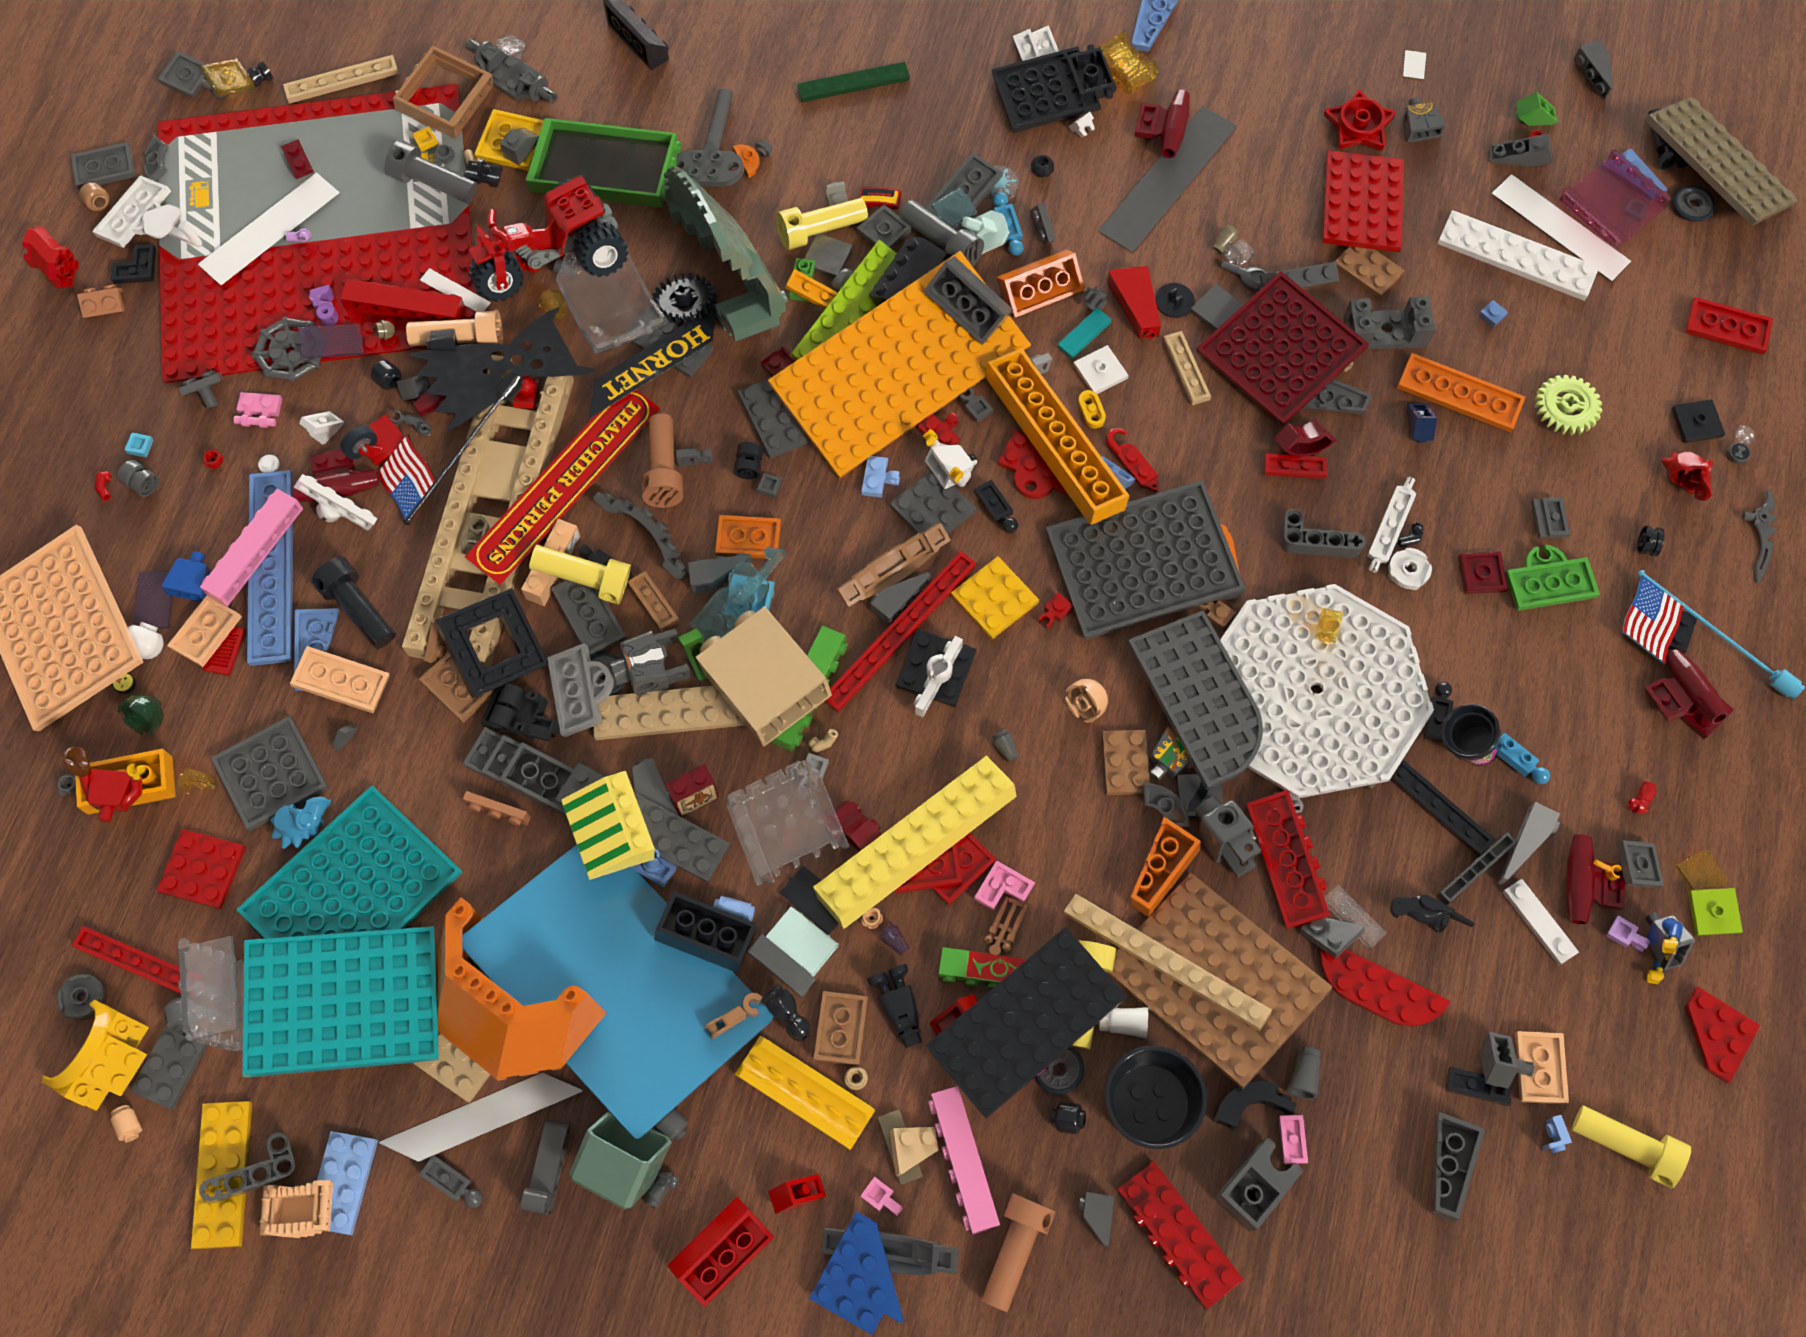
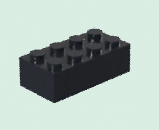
[654,891,757,973]

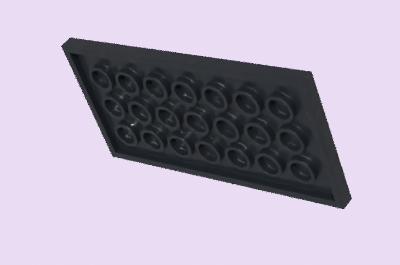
[925,927,1127,1119]

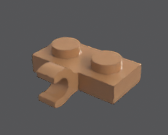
[424,616,445,663]

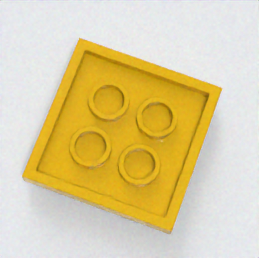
[474,109,544,171]
[951,556,1039,640]

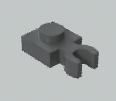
[959,387,993,423]
[676,448,713,467]

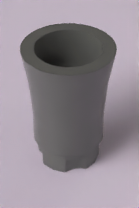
[1286,1046,1321,1100]

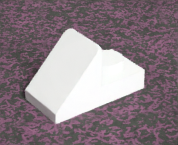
[299,411,344,444]

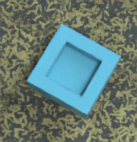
[125,433,154,458]

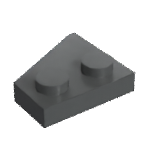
[1029,202,1056,245]
[1300,917,1364,959]

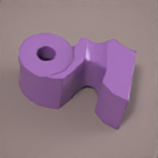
[309,285,338,327]

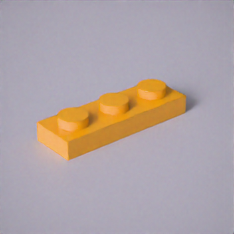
[785,269,838,310]

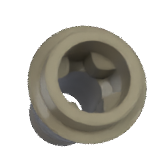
[1212,225,1239,255]

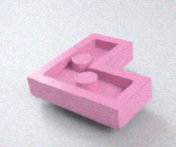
[974,861,1035,910]

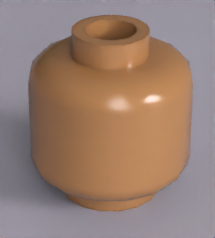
[79,182,110,211]

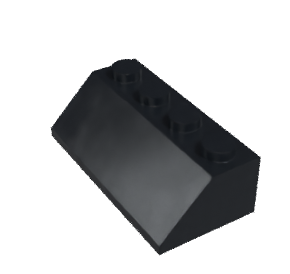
[603,0,669,71]
[869,237,948,306]

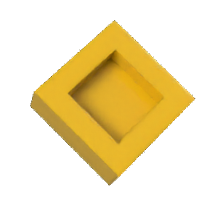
[412,126,438,152]

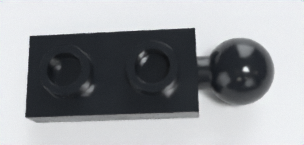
[974,479,1018,534]
[1424,682,1454,742]

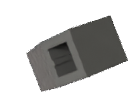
[1574,39,1613,100]
[1490,134,1553,167]
[688,553,752,593]

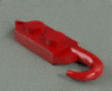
[1106,428,1158,493]

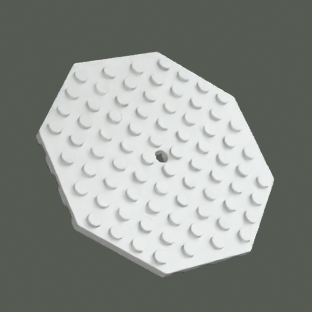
[1220,584,1434,798]

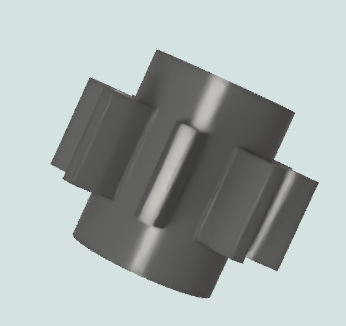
[1083,286,1107,310]

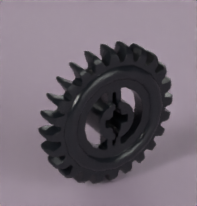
[651,273,716,324]

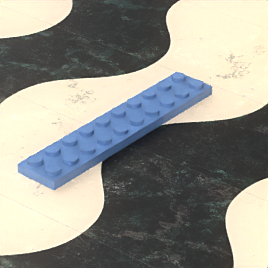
[247,470,293,666]

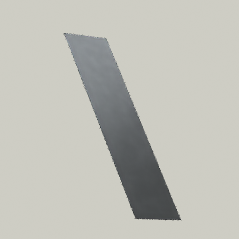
[1098,106,1237,252]

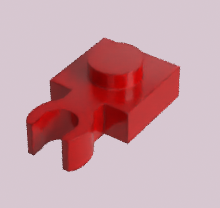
[1038,592,1073,629]

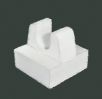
[1068,112,1095,138]

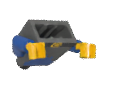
[1646,912,1695,985]

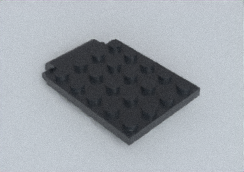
[992,44,1117,133]

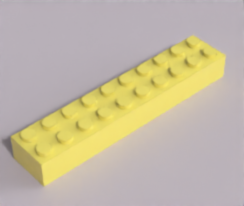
[813,755,1017,929]

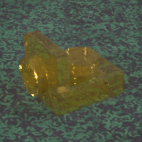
[177,767,217,794]

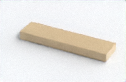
[1163,331,1211,405]

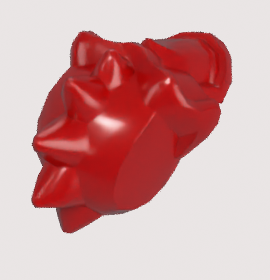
[1661,452,1713,501]

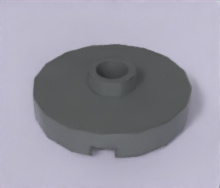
[57,974,106,1020]

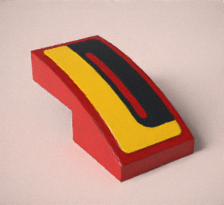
[859,187,902,210]

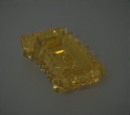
[1098,30,1159,94]

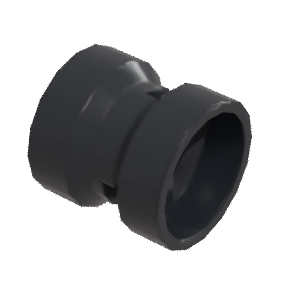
[246,61,273,87]

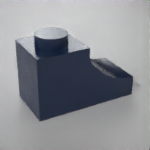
[1407,403,1437,443]

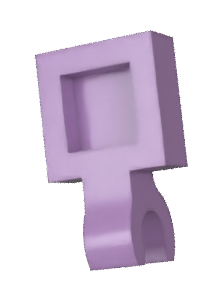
[1606,916,1650,952]

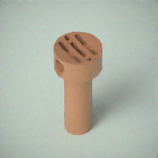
[642,413,683,508]
[981,1193,1056,1312]

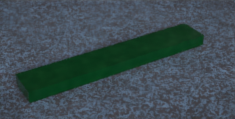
[797,61,910,103]

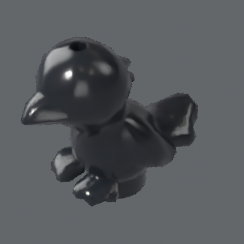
[763,985,811,1041]

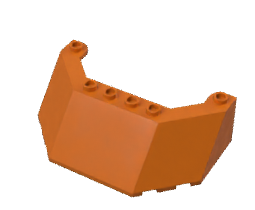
[436,897,606,1081]

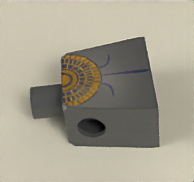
[1403,97,1446,143]

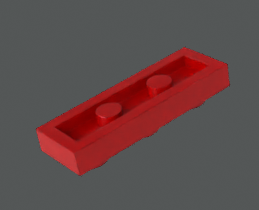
[1264,454,1327,479]

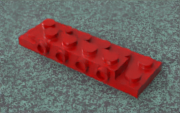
[1246,790,1331,929]
[1117,1161,1244,1310]

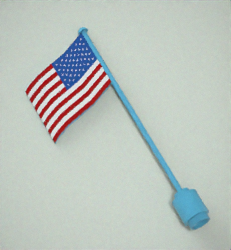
[1622,570,1805,700]

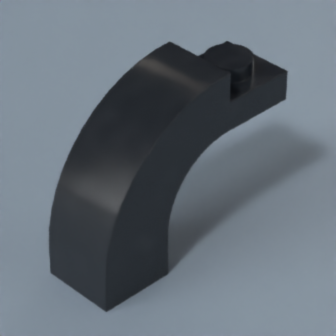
[1212,1081,1297,1130]

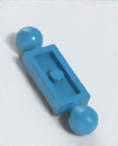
[993,192,1024,256]
[1497,733,1550,784]

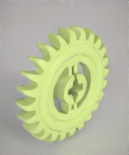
[1535,375,1602,436]

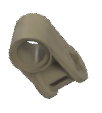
[461,515,491,554]

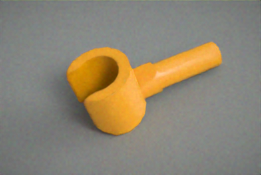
[1594,859,1622,881]

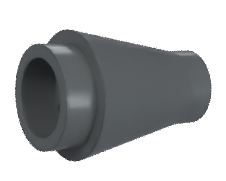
[992,729,1019,762]

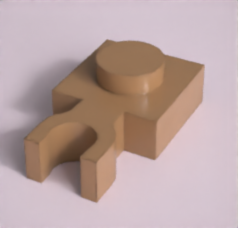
[1196,600,1236,630]

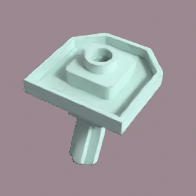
[962,210,1010,255]

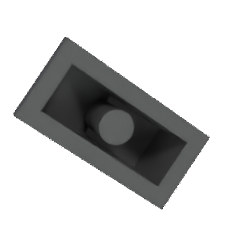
[499,128,539,166]
[1078,1192,1115,1247]

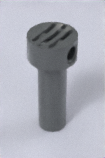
[384,139,478,204]
[900,200,984,267]

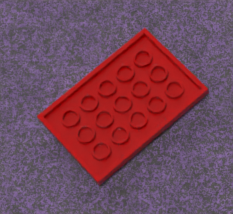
[1322,150,1404,253]

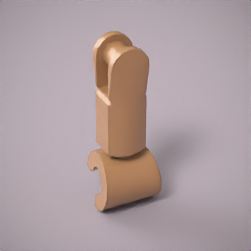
[704,993,762,1039]

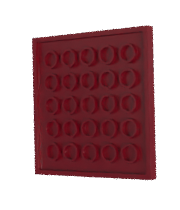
[1196,271,1369,426]

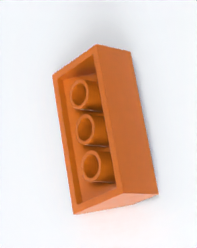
[997,250,1085,318]

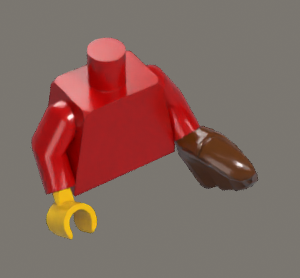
[63,746,145,822]

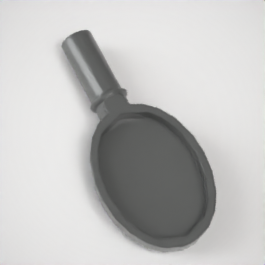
[1221,260,1268,292]

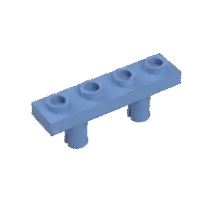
[629,849,676,887]

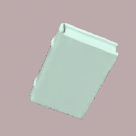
[766,907,839,977]

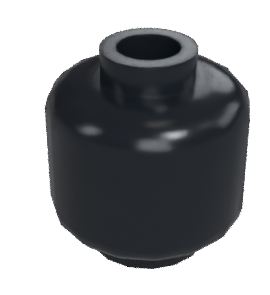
[371,360,401,390]
[1051,1102,1086,1134]

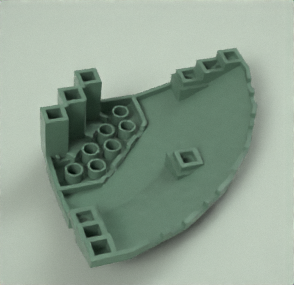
[664,166,788,341]

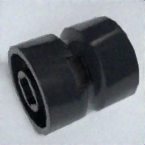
[734,442,763,480]

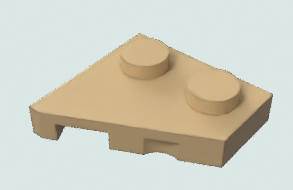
[890,1127,939,1176]

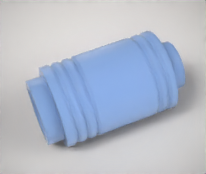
[713,896,755,922]

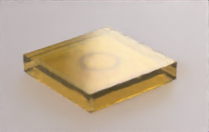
[202,59,254,96]

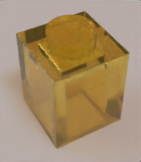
[1314,608,1343,644]

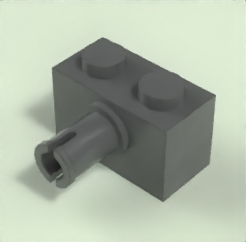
[1479,1032,1535,1089]

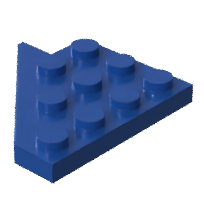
[809,1211,904,1335]

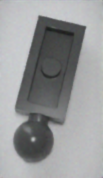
[419,1155,483,1208]

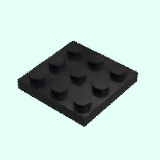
[895,629,977,707]

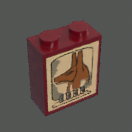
[665,764,719,817]

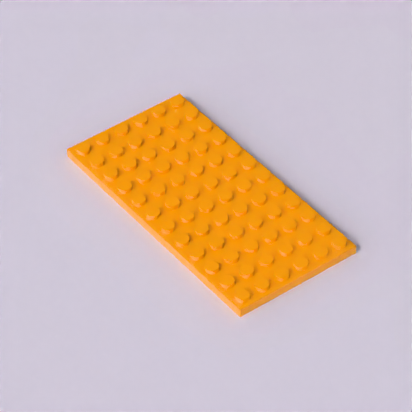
[768,251,1031,479]

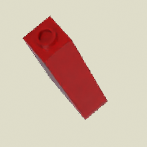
[1107,265,1161,339]

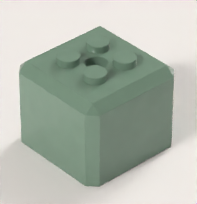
[569,1111,672,1210]

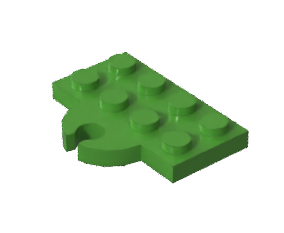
[1505,545,1600,611]

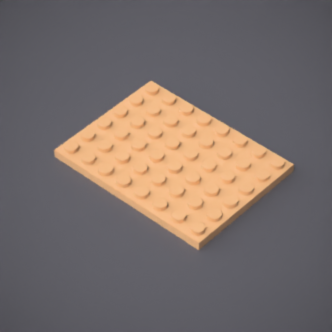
[0,525,143,732]

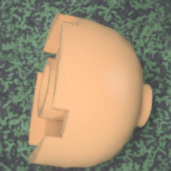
[1065,679,1108,723]

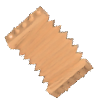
[259,1180,333,1238]

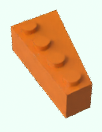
[1131,817,1201,918]

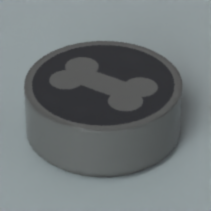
[1727,443,1751,464]

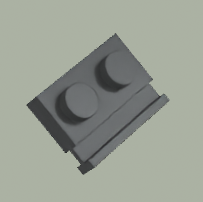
[1531,497,1570,539]

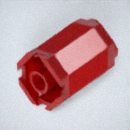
[22,226,79,289]

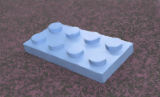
[317,1131,378,1236]

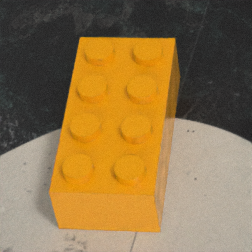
[75,749,176,815]

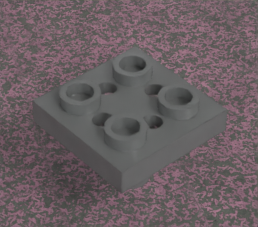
[178,370,225,409]

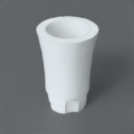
[1099,1007,1148,1039]

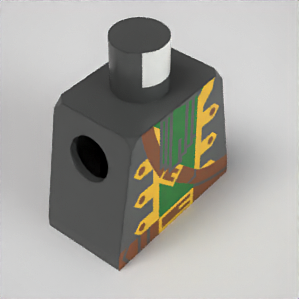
[1149,726,1192,781]

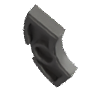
[143,136,169,182]
[1143,783,1190,827]

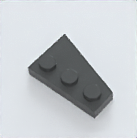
[1303,379,1372,415]

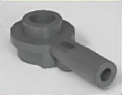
[433,145,455,166]

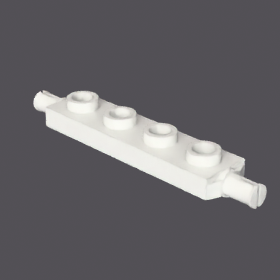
[1367,477,1416,573]

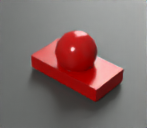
[513,376,540,408]

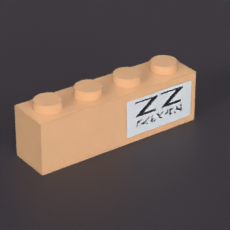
[521,519,581,606]

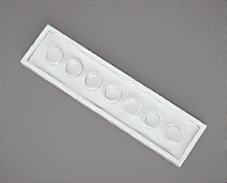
[1437,210,1599,301]

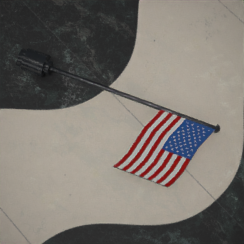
[378,371,524,525]

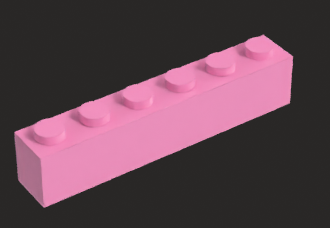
[200,489,303,607]
[928,1086,1000,1235]

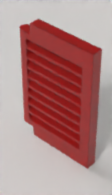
[198,627,246,676]

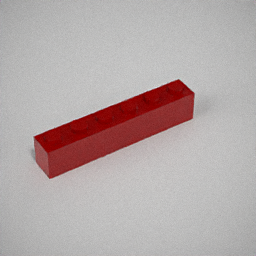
[340,279,466,322]

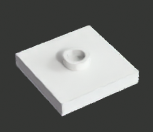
[1073,345,1128,394]

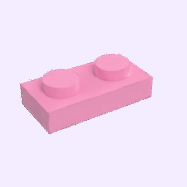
[1278,1115,1308,1165]

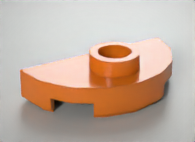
[733,144,760,178]

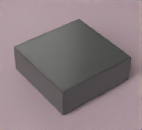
[756,473,782,499]

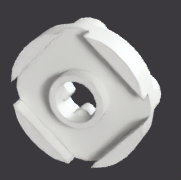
[1388,548,1432,590]

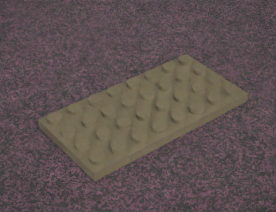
[1645,97,1798,226]

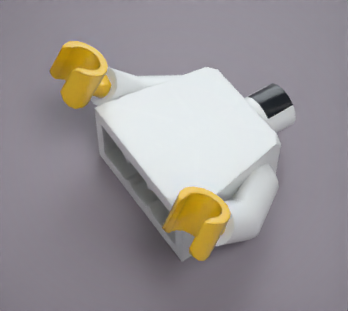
[923,429,977,489]

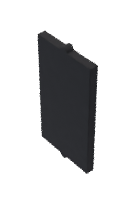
[779,866,839,935]

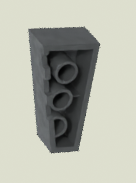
[1431,1112,1485,1223]

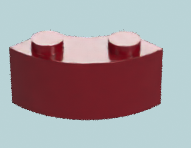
[1274,418,1337,456]
[825,801,882,851]

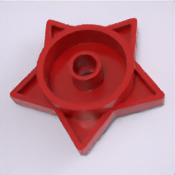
[1324,89,1396,151]

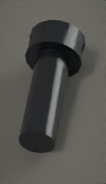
[311,557,396,649]

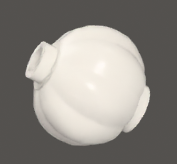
[128,622,164,659]

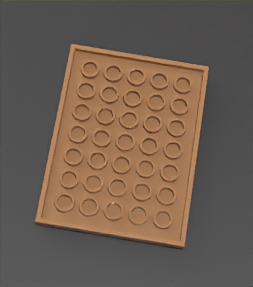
[1106,873,1332,1089]

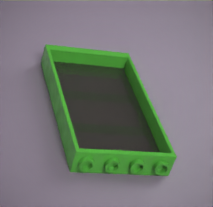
[526,118,681,208]

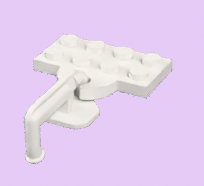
[92,176,202,248]

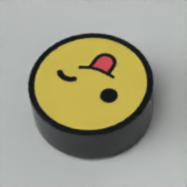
[112,673,136,694]

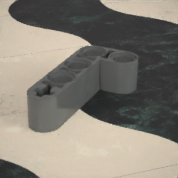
[1281,509,1366,558]
[521,1120,571,1216]
[199,1132,296,1204]

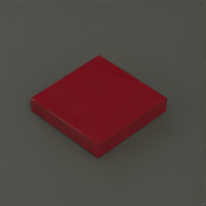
[1458,551,1508,594]

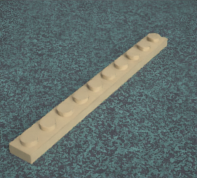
[1064,894,1272,1031]

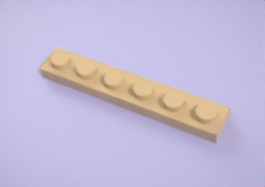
[283,55,399,104]

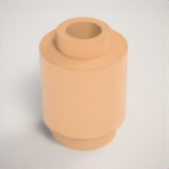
[110,1105,142,1142]

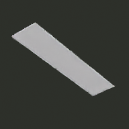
[420,268,491,311]

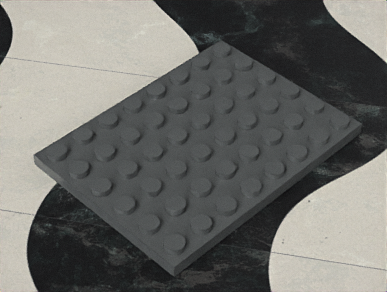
[1046,480,1245,640]

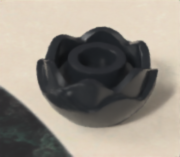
[1031,155,1054,177]

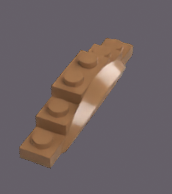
[836,522,951,607]

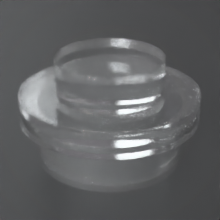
[1735,425,1755,445]

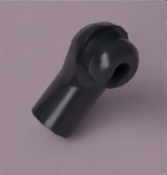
[1398,522,1424,547]

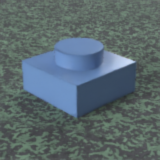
[1479,300,1508,328]

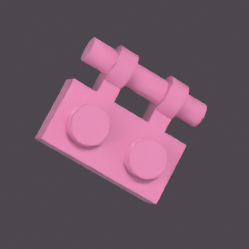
[233,392,282,428]

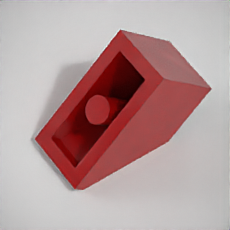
[768,1174,826,1214]

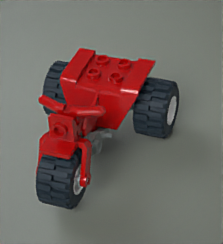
[469,175,628,302]

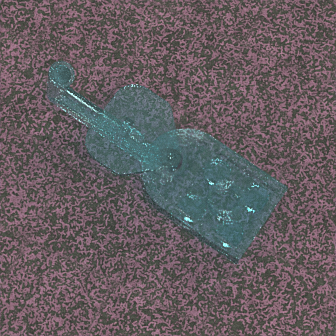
[689,547,786,641]

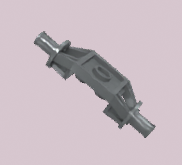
[465,38,558,104]

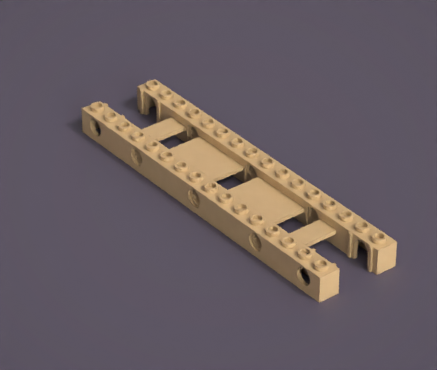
[402,355,574,669]

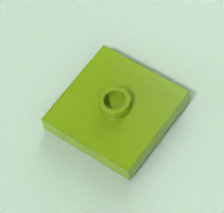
[1688,888,1743,936]

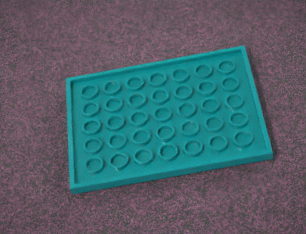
[236,785,463,939]

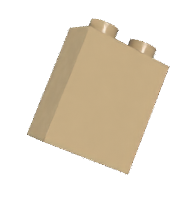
[696,606,832,747]

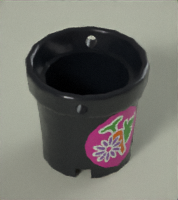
[1441,703,1502,766]

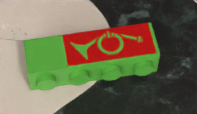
[939,947,1027,990]

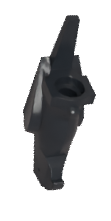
[1390,894,1475,933]

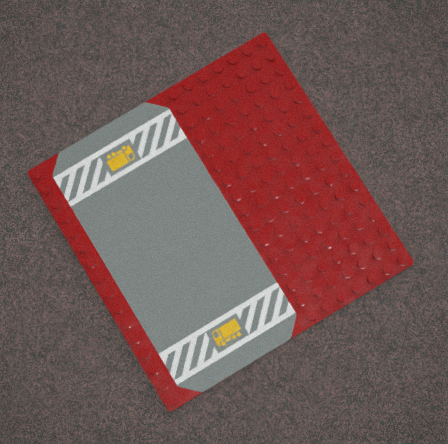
[157,84,477,383]

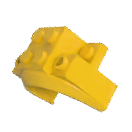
[42,1000,149,1111]

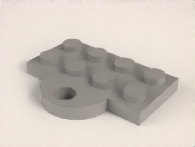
[547,643,614,737]

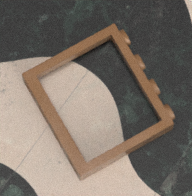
[393,45,493,139]

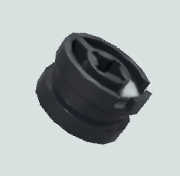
[1637,526,1665,557]

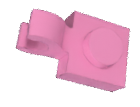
[861,1177,903,1217]

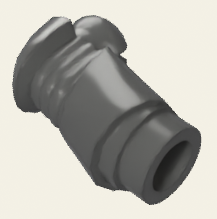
[645,1172,679,1209]

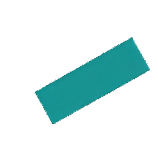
[1057,308,1112,360]

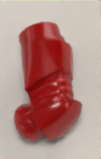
[1627,781,1657,814]

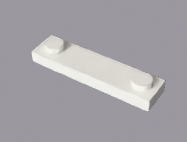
[1502,879,1579,966]

